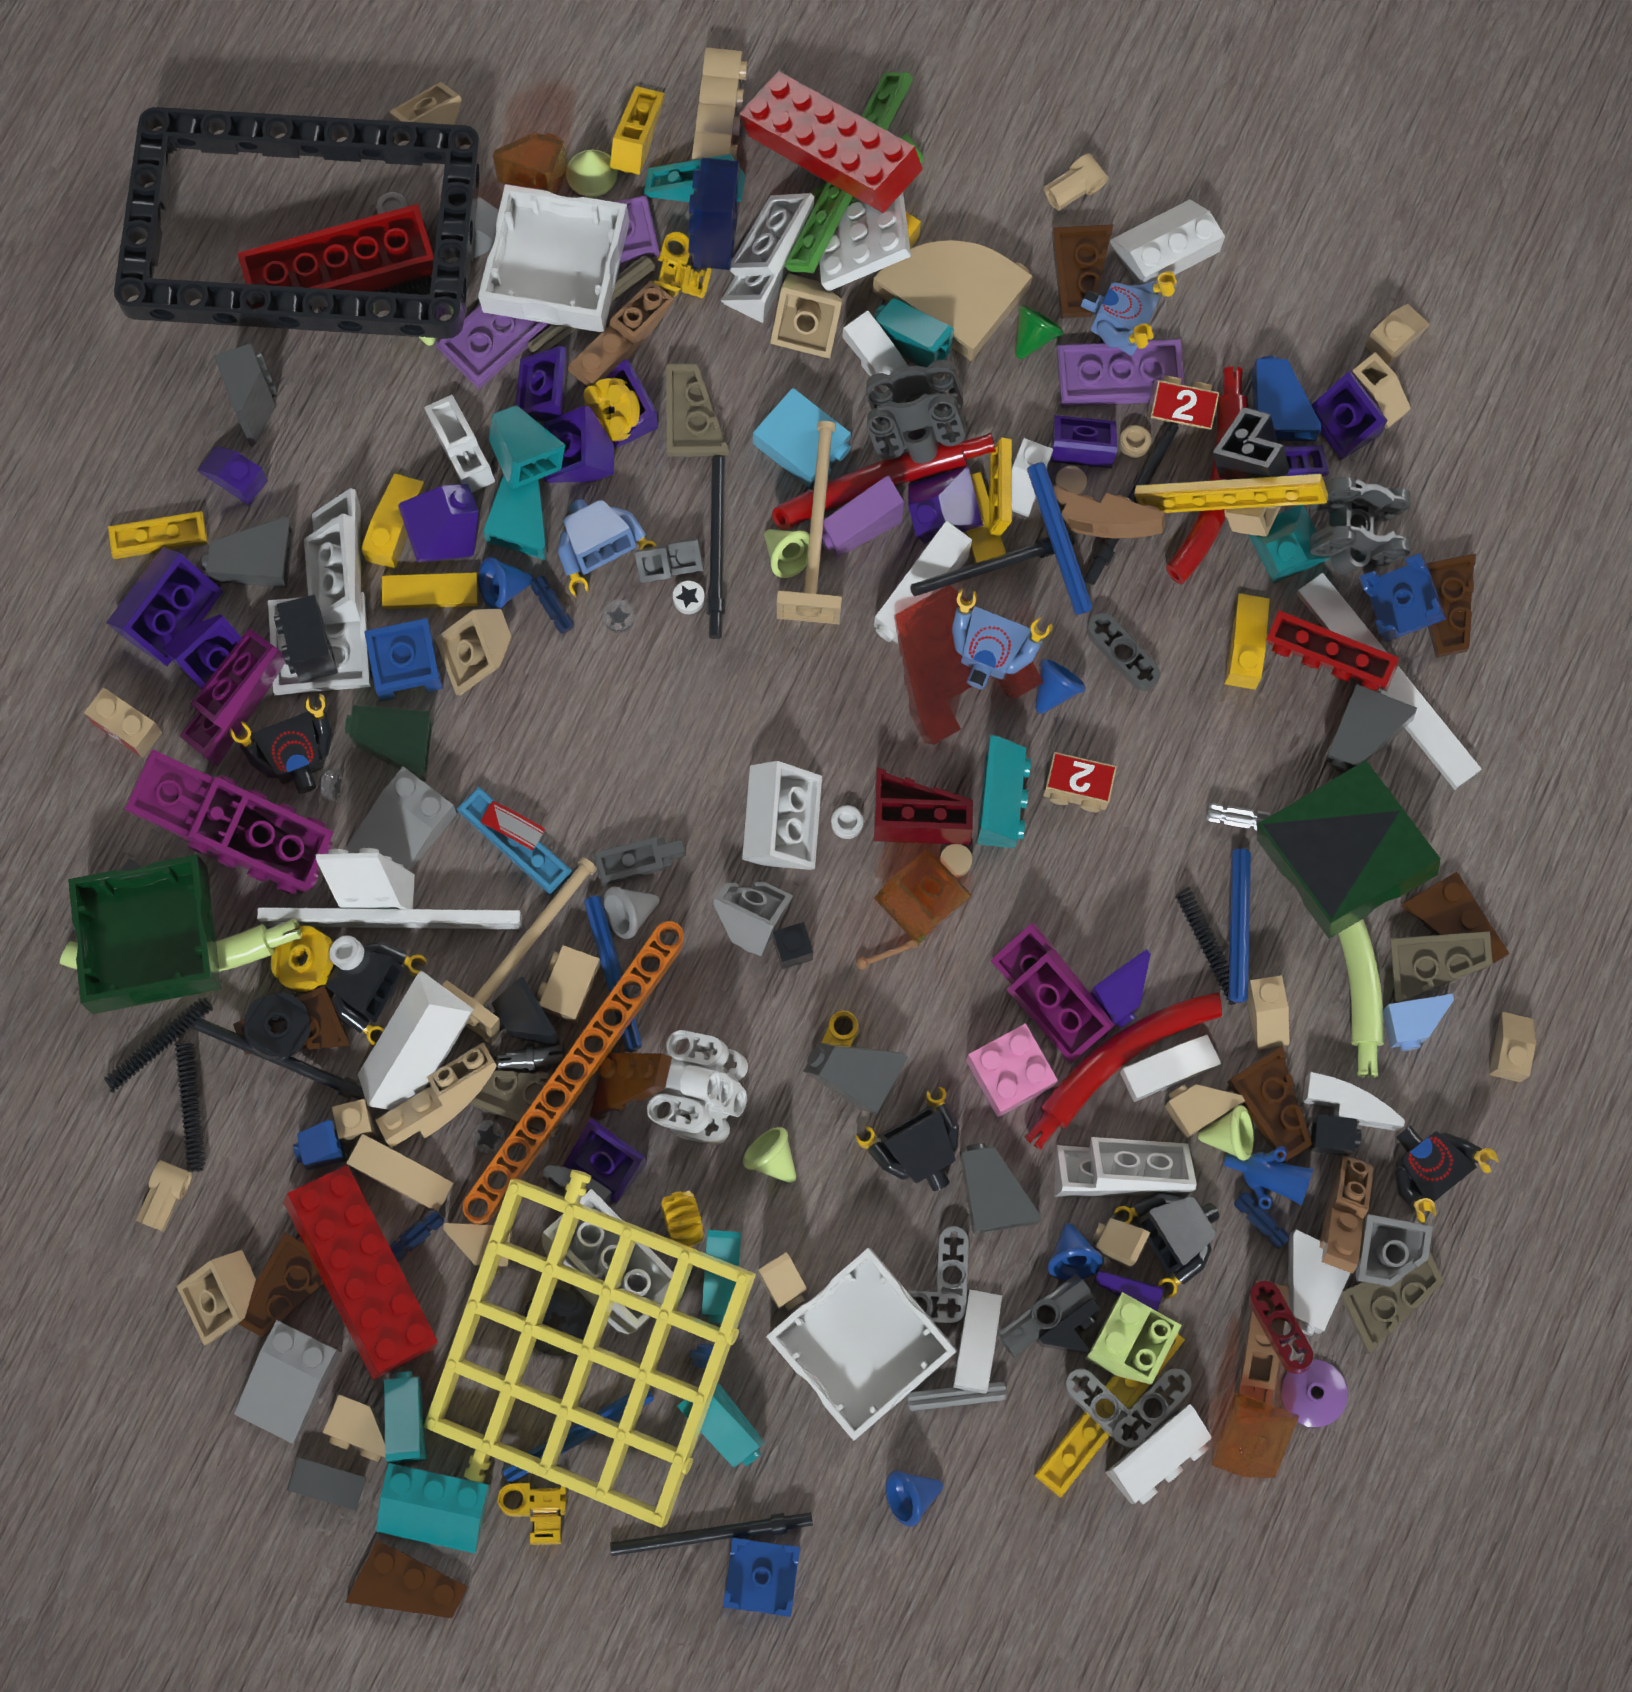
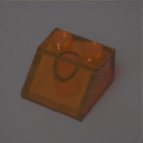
[493,132,567,195]
[874,849,972,945]
[1212,1392,1299,1478]

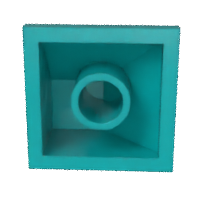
[1248,505,1330,584]

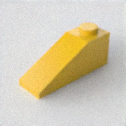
[610,86,665,175]
[361,473,425,570]
[1224,593,1270,690]

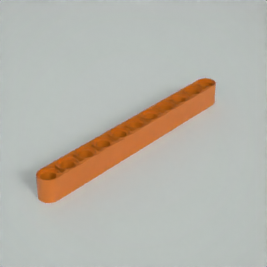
[463,921,684,1225]

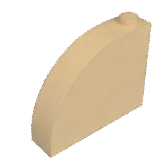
[873,240,1032,361]

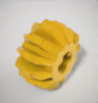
[661,1191,704,1247]

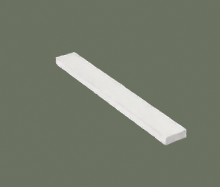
[1296,573,1482,790]
[257,907,522,930]

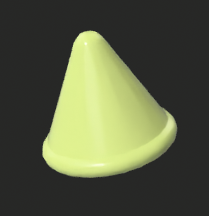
[566,149,618,197]
[764,529,810,578]
[1198,1105,1254,1161]
[743,1127,796,1183]

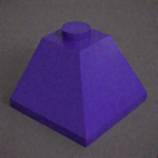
[544,406,614,483]
[908,466,984,544]
[398,484,478,562]
[162,614,242,690]
[1090,949,1151,1030]

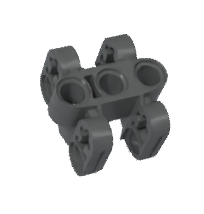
[866,360,965,464]
[1310,477,1410,575]

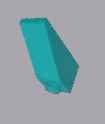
[644,154,746,206]

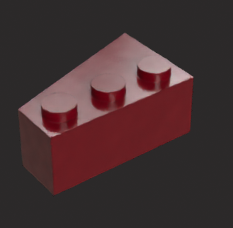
[874,767,973,845]

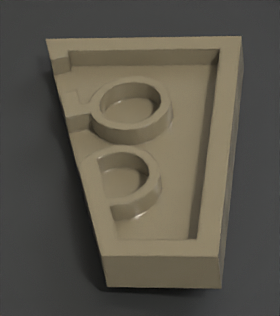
[666,364,729,457]
[1391,932,1493,1003]
[469,1070,579,1137]
[1340,1251,1444,1354]

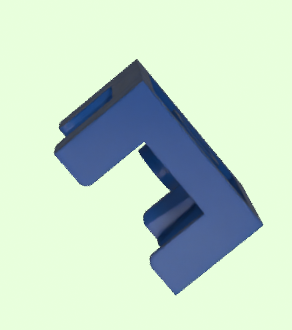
[1360,553,1446,642]
[364,618,443,702]
[723,1538,800,1617]

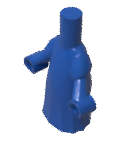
[1224,1146,1314,1209]

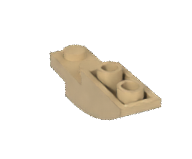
[375,1043,497,1148]

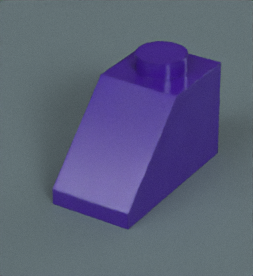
[198,446,268,505]

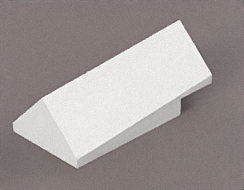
[721,193,814,323]
[304,488,361,625]
[358,971,474,1110]
[1054,1137,1197,1197]

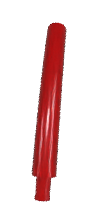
[1166,366,1248,585]
[772,433,996,530]
[1024,992,1222,1150]

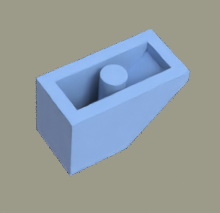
[1383,994,1454,1051]

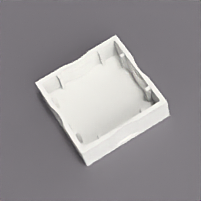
[478,184,630,332]
[766,1248,958,1441]

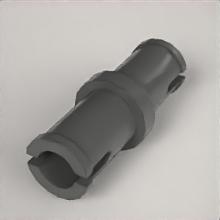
[497,1044,565,1071]

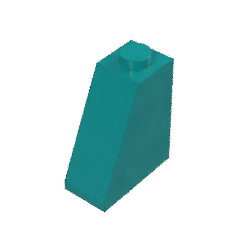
[873,298,954,368]
[489,405,565,489]
[483,475,547,560]
[702,1230,742,1324]
[384,1371,427,1464]
[677,1382,765,1467]

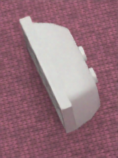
[542,1189,673,1334]

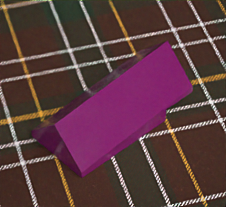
[179,628,285,766]
[990,922,1115,1063]

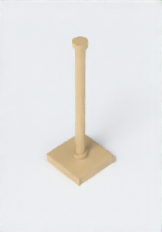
[777,421,842,625]
[442,857,597,1046]

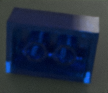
[688,157,739,270]

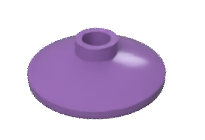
[1281,1359,1348,1427]

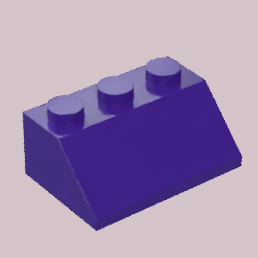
[106,547,224,667]

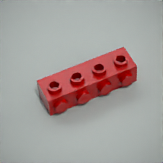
[1266,611,1400,693]

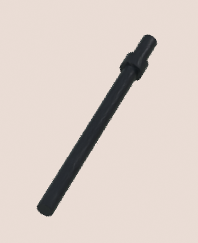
[1084,422,1179,585]
[706,456,725,639]
[910,533,1075,596]
[193,1017,366,1100]
[610,1512,813,1556]

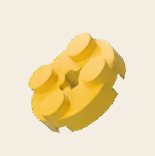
[584,378,640,442]
[271,926,334,992]

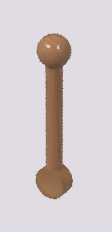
[856,939,921,970]

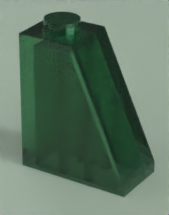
[345,705,433,782]

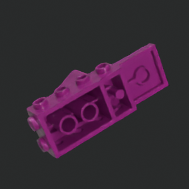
[123,749,334,895]

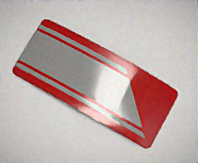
[480,801,545,850]

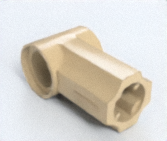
[1044,153,1109,211]
[136,1160,192,1232]

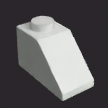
[1012,438,1053,517]

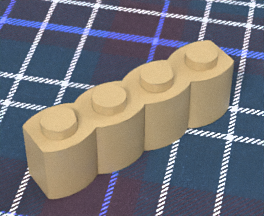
[692,48,748,161]

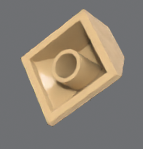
[389,82,462,142]
[770,274,843,359]
[435,609,512,695]
[176,1250,256,1346]

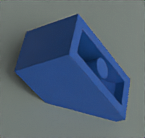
[293,1120,347,1170]

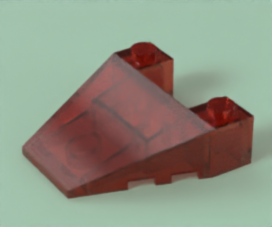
[894,585,1043,745]

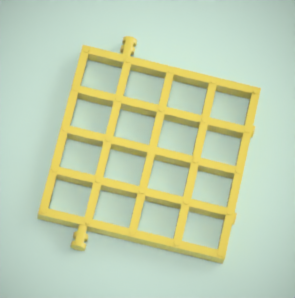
[423,1169,756,1528]

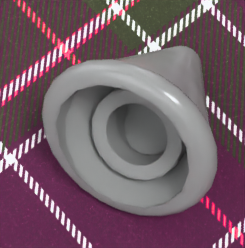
[604,886,660,940]

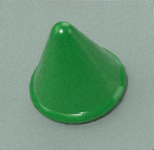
[1015,305,1064,359]

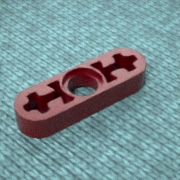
[1249,1281,1313,1374]

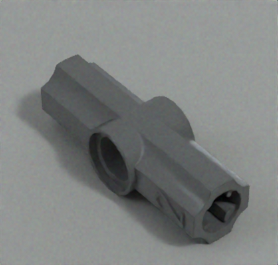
[997,1274,1094,1357]

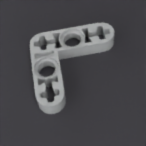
[906,1226,969,1324]
[1065,1368,1191,1448]

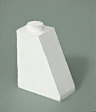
[1288,1229,1350,1336]

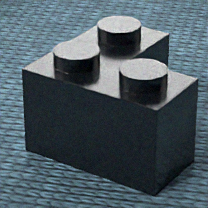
[1213,407,1290,480]
[274,594,338,683]

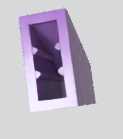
[822,476,904,558]

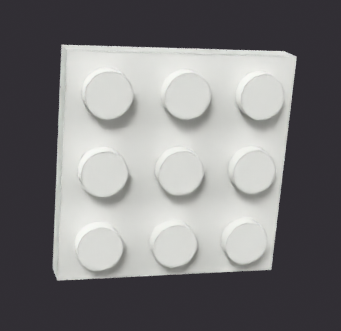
[819,192,911,292]
[268,592,371,695]

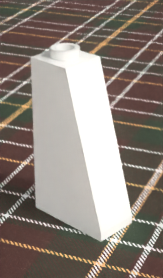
[874,521,972,645]

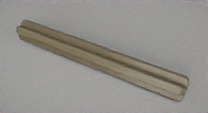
[527,256,655,355]

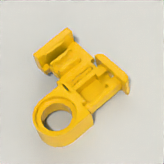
[654,232,712,299]
[498,1483,567,1545]

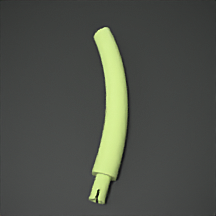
[59,918,302,972]
[1338,919,1384,1078]

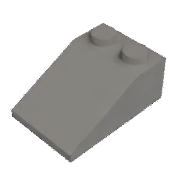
[345,767,457,871]
[234,1320,341,1444]

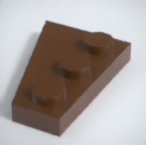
[1051,224,1114,318]
[1427,554,1476,658]
[1401,872,1510,972]
[233,986,350,1055]
[1227,1046,1312,1163]
[590,1053,672,1120]
[238,1233,324,1338]
[345,1540,469,1618]

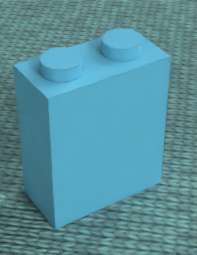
[753,388,851,489]

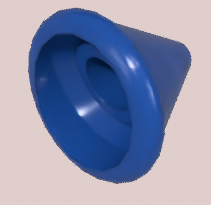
[479,557,534,609]
[1035,659,1086,714]
[1048,1223,1103,1281]
[885,1470,943,1527]

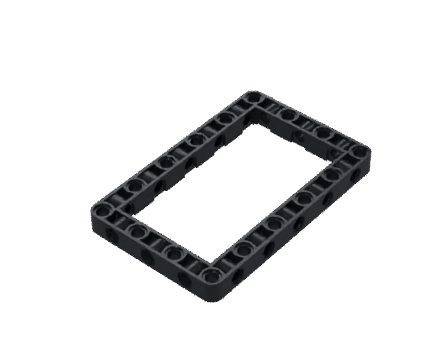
[114,107,482,339]

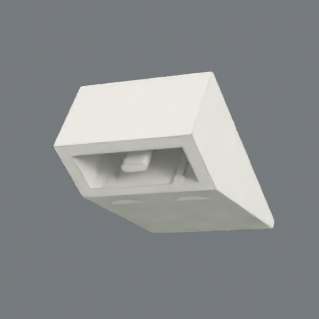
[316,848,415,909]

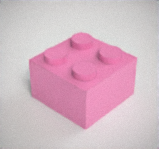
[966,1023,1058,1118]

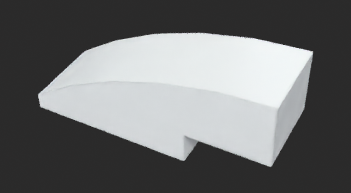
[842,310,908,393]
[424,395,495,492]
[1120,1035,1221,1102]
[1302,1072,1405,1131]
[953,1289,1002,1394]

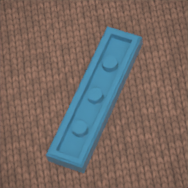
[457,786,573,896]

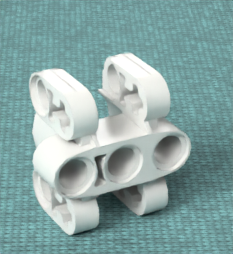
[647,1030,748,1145]

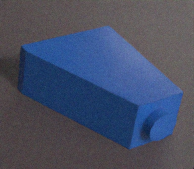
[1252,356,1321,441]

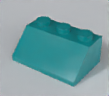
[977,735,1031,849]
[376,1463,491,1553]

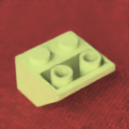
[1085,1292,1182,1384]

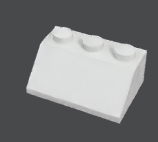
[1110,199,1225,285]
[742,761,822,870]
[1105,1404,1212,1505]

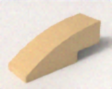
[346,1134,454,1213]

